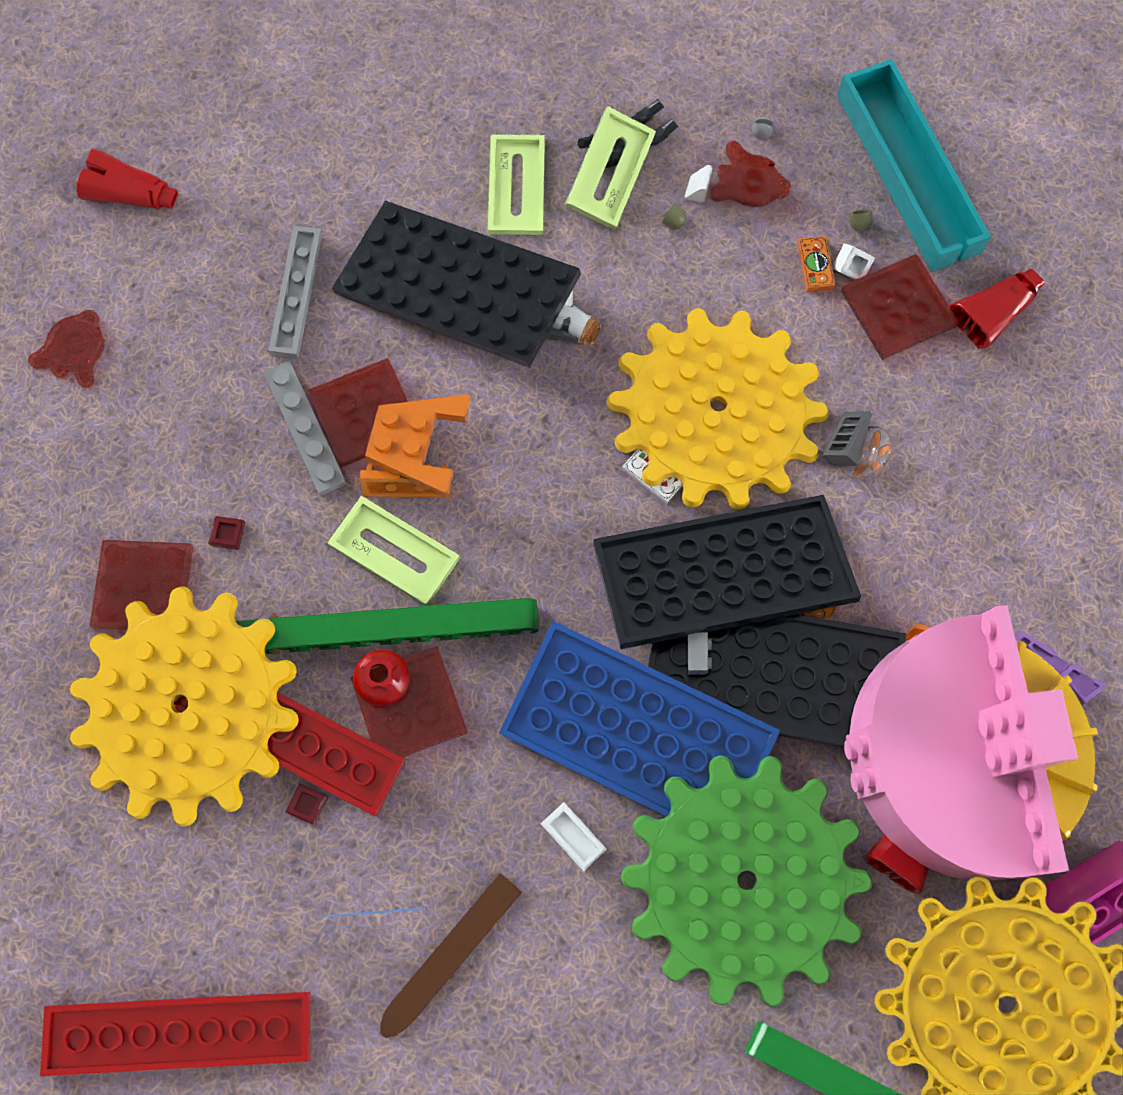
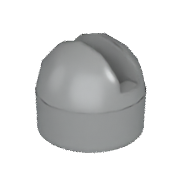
[752,116,774,140]

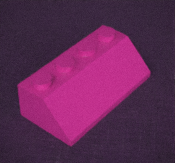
[1045,840,1123,945]

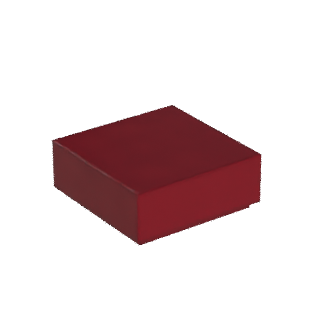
[208,516,246,550]
[285,783,329,826]

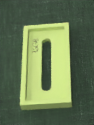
[564,106,656,229]
[488,135,545,235]
[328,496,460,606]

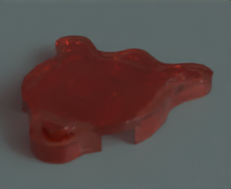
[710,141,791,207]
[28,310,105,388]

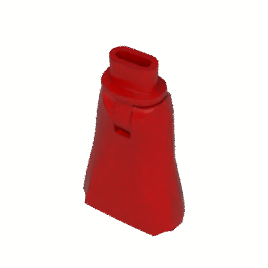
[76,149,178,209]
[949,269,1045,349]
[865,834,929,894]

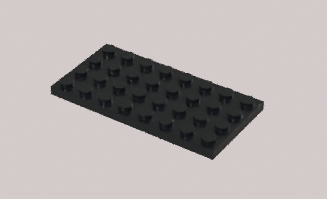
[332,200,581,368]
[593,495,861,650]
[648,614,906,748]

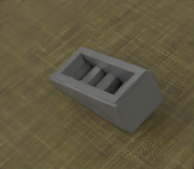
[823,411,872,466]

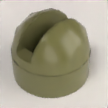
[663,204,686,229]
[850,209,873,232]

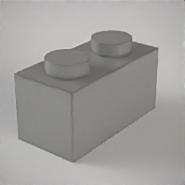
[688,632,712,675]

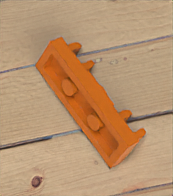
[360,463,451,498]

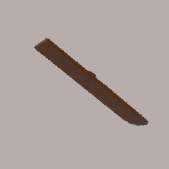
[380,873,522,1038]

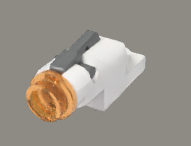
[549,291,602,345]

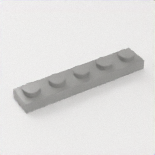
[268,226,323,359]
[263,361,347,496]

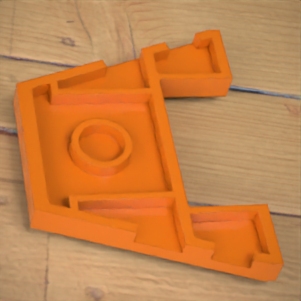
[365,394,471,498]

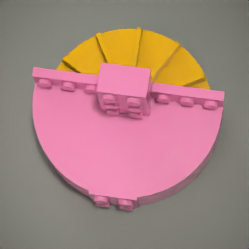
[844,605,1098,881]

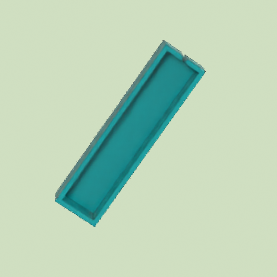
[837,59,991,272]

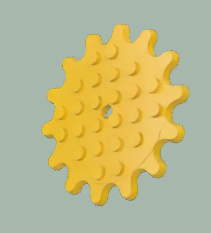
[606,308,829,511]
[70,586,298,827]
[874,876,1123,1095]

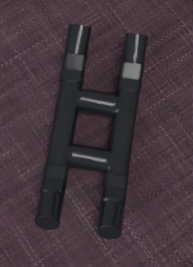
[578,99,678,168]

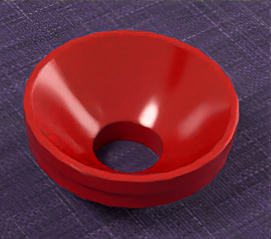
[353,649,410,706]

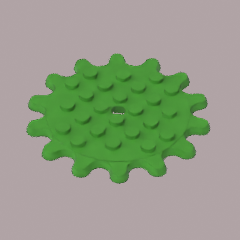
[621,755,873,1007]

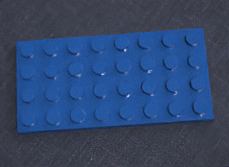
[499,621,780,816]

